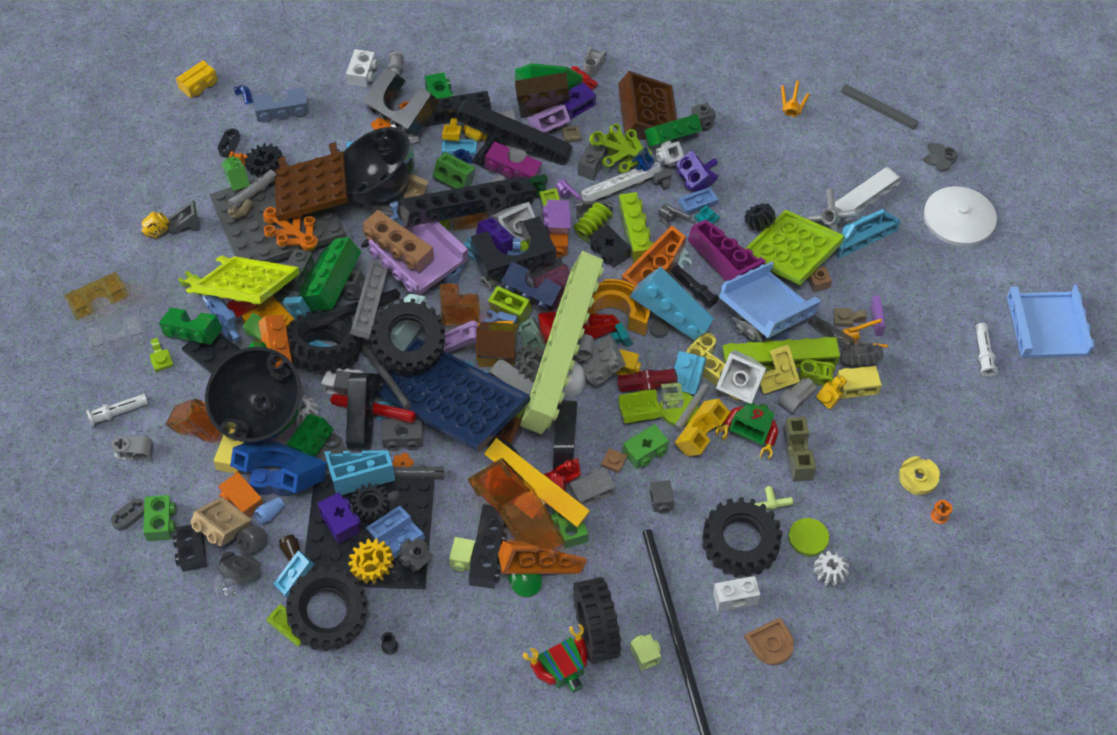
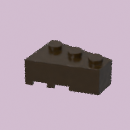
[515,72,570,118]

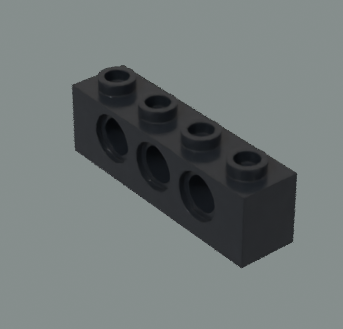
[423,91,491,127]
[469,504,510,589]

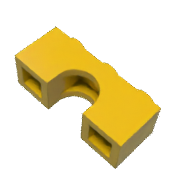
[675,398,730,456]

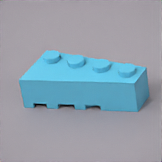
[629,267,714,340]

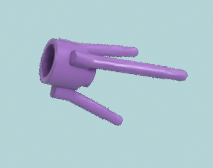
[555,179,583,201]

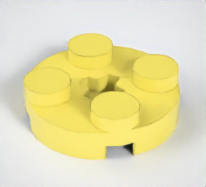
[899,456,940,495]

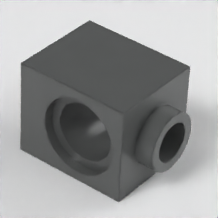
[650,480,674,514]

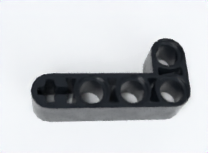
[346,373,383,450]
[553,400,577,471]

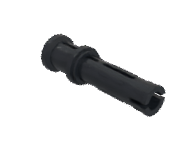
[671,265,719,309]

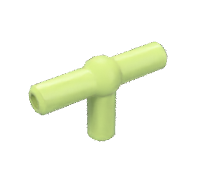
[755,486,793,510]

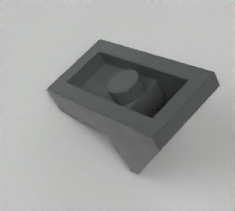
[168,200,198,235]

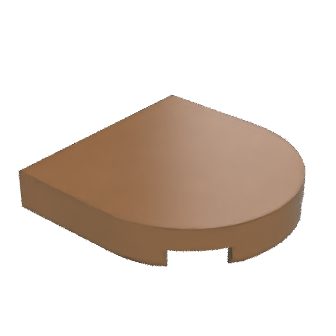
[744,617,794,665]

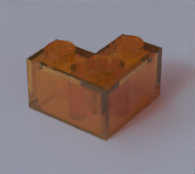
[439,283,480,325]
[165,398,220,442]

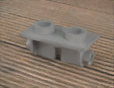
[732,316,763,342]

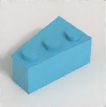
[324,450,395,495]

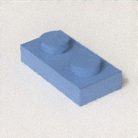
[678,187,719,214]

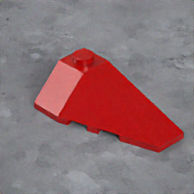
[538,312,620,344]

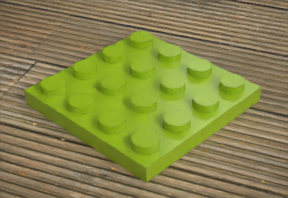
[745,209,845,285]

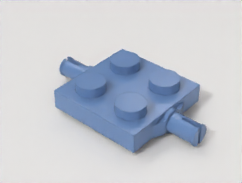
[201,295,242,342]

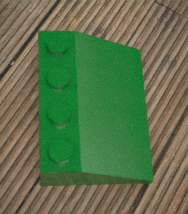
[297,237,362,311]

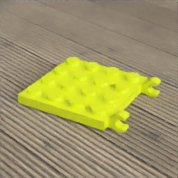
[185,256,299,305]

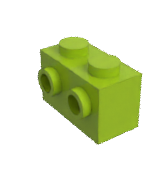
[488,286,532,324]

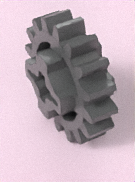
[841,342,883,367]
[514,344,545,382]

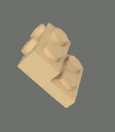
[190,497,252,547]

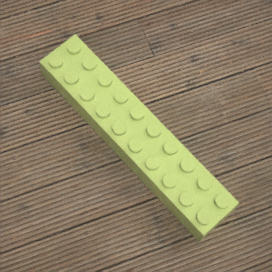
[520,251,604,434]

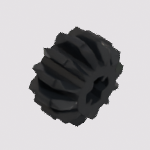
[744,203,776,232]

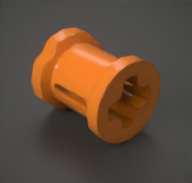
[931,500,953,524]

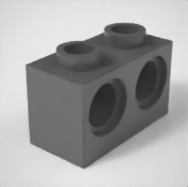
[578,139,608,181]
[282,248,314,293]

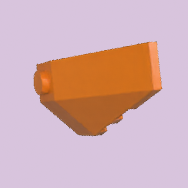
[498,540,587,574]

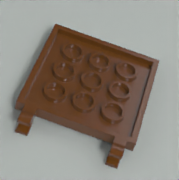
[275,142,348,222]

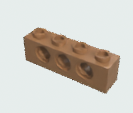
[363,210,434,272]

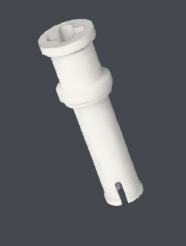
[975,323,998,376]
[86,393,148,427]

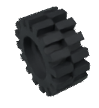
[351,483,389,523]

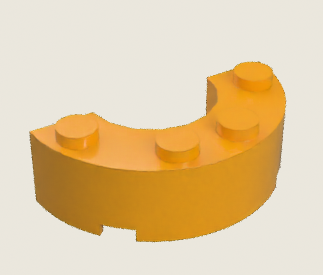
[587,279,650,336]

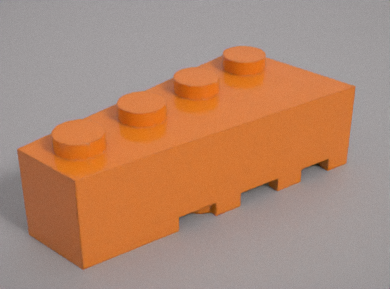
[622,226,686,286]

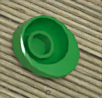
[509,574,542,598]

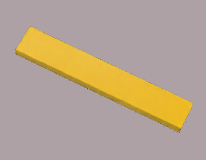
[484,438,591,528]

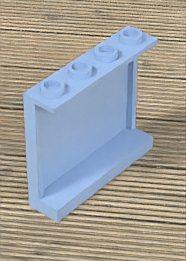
[719,262,821,338]
[1007,285,1094,358]

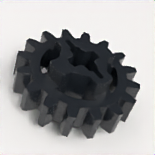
[244,143,283,177]

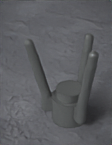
[659,203,696,229]

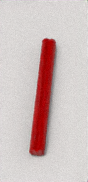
[330,393,416,423]

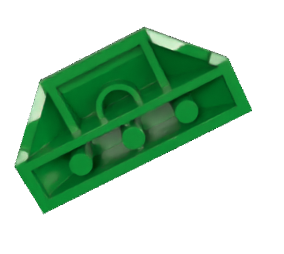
[515,63,583,91]

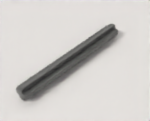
[841,84,918,130]

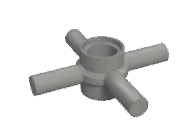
[807,189,859,232]

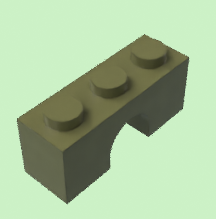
[783,417,816,481]

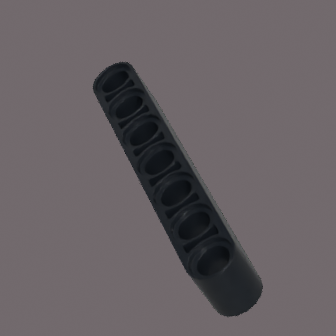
[455,100,573,165]

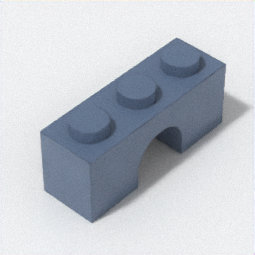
[253,88,309,122]

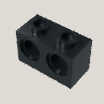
[173,524,207,572]

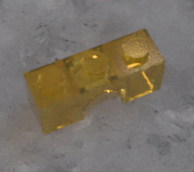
[64,272,129,321]

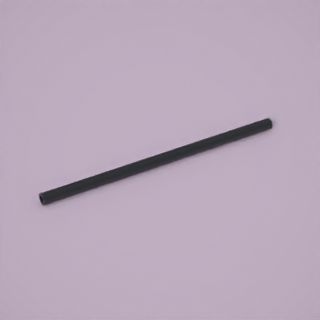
[642,529,711,735]

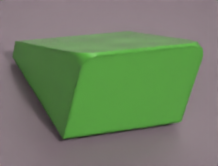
[243,313,262,341]

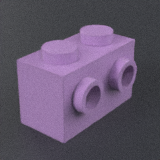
[527,105,571,134]

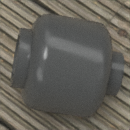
[236,524,267,554]

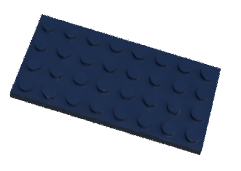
[374,337,530,452]

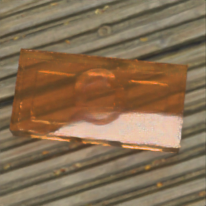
[452,212,488,231]

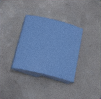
[366,506,425,559]

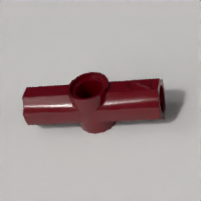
[617,369,678,392]

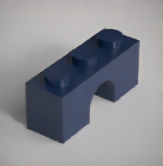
[502,261,564,309]

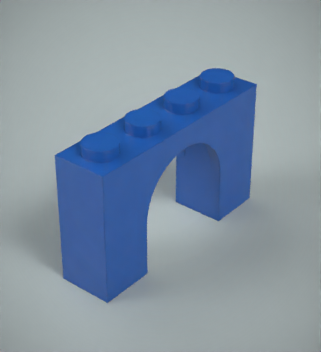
[230,440,327,494]

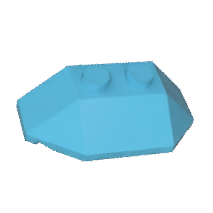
[836,209,900,259]

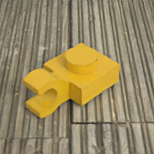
[442,118,462,141]
[816,375,847,409]

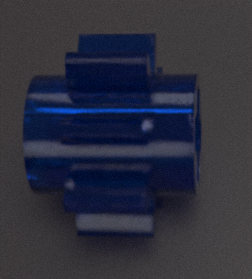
[453,149,472,164]

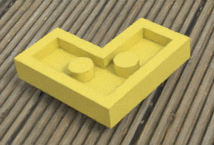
[760,345,800,394]

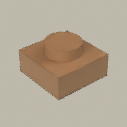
[601,448,627,474]

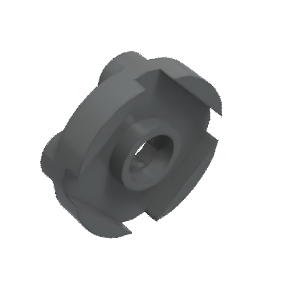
[217,552,261,585]

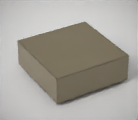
[561,125,582,143]

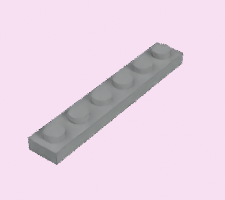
[350,259,387,339]

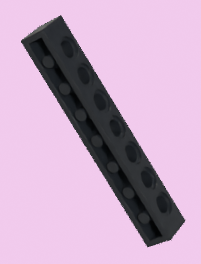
[396,176,536,227]

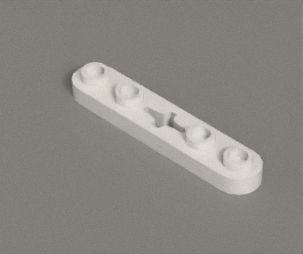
[581,162,662,202]

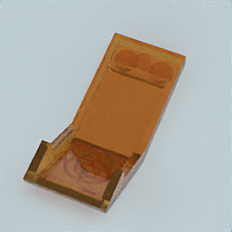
[467,458,565,549]

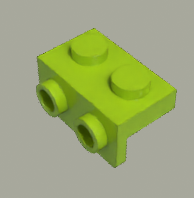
[618,389,662,423]

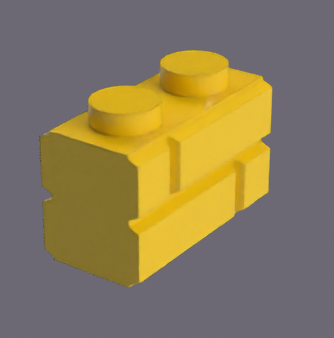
[176,60,218,98]

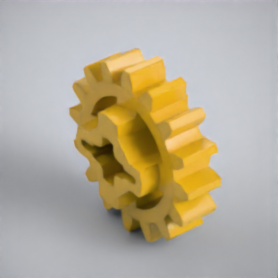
[348,539,394,584]

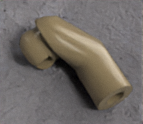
[228,199,253,219]

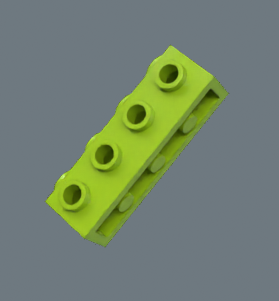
[618,192,653,263]

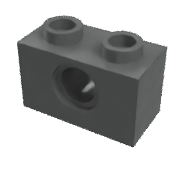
[382,418,423,451]

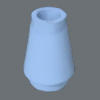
[253,497,285,525]

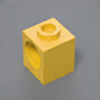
[614,349,642,375]

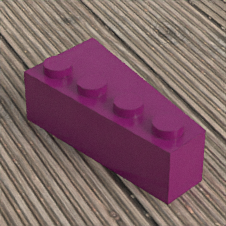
[688,219,766,281]

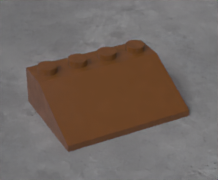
[618,71,677,140]

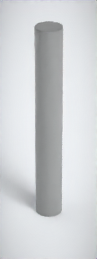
[674,383,709,431]

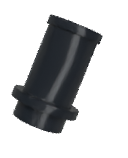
[381,632,398,655]

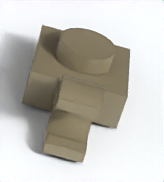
[834,308,867,327]

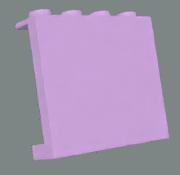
[369,221,469,295]

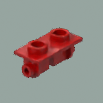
[543,458,581,483]

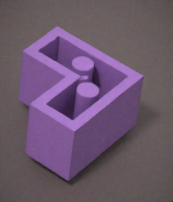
[542,199,571,236]

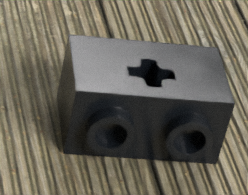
[590,225,631,268]

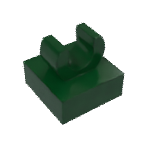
[529,174,548,197]

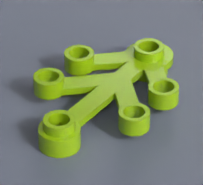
[589,123,652,173]

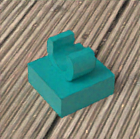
[694,205,720,225]
[610,322,634,347]

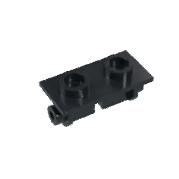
[471,135,504,169]

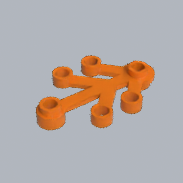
[263,207,318,251]

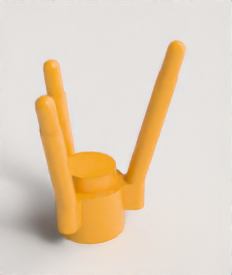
[781,80,810,117]
[841,319,888,348]

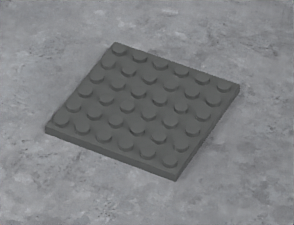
[209,176,346,262]

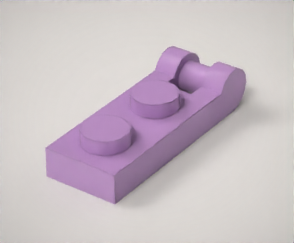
[443,321,478,353]

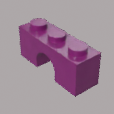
[484,142,542,179]

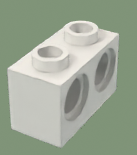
[346,49,378,87]

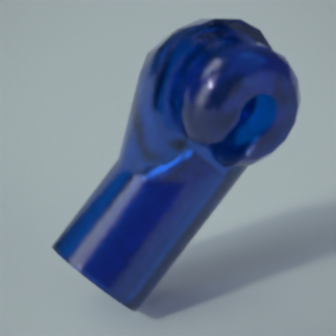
[234,84,253,104]

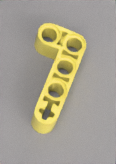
[687,333,741,401]

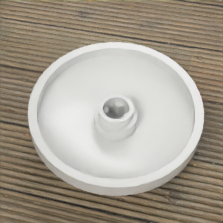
[924,186,997,246]

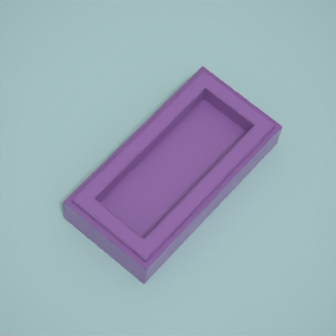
[870,296,885,336]

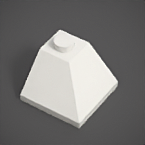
[491,202,535,241]
[716,350,766,404]

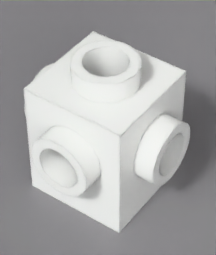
[655,141,684,167]

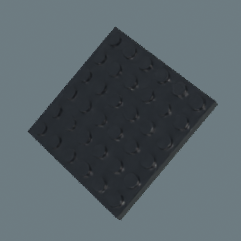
[305,474,435,590]

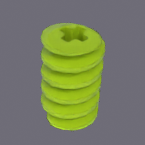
[573,203,613,242]

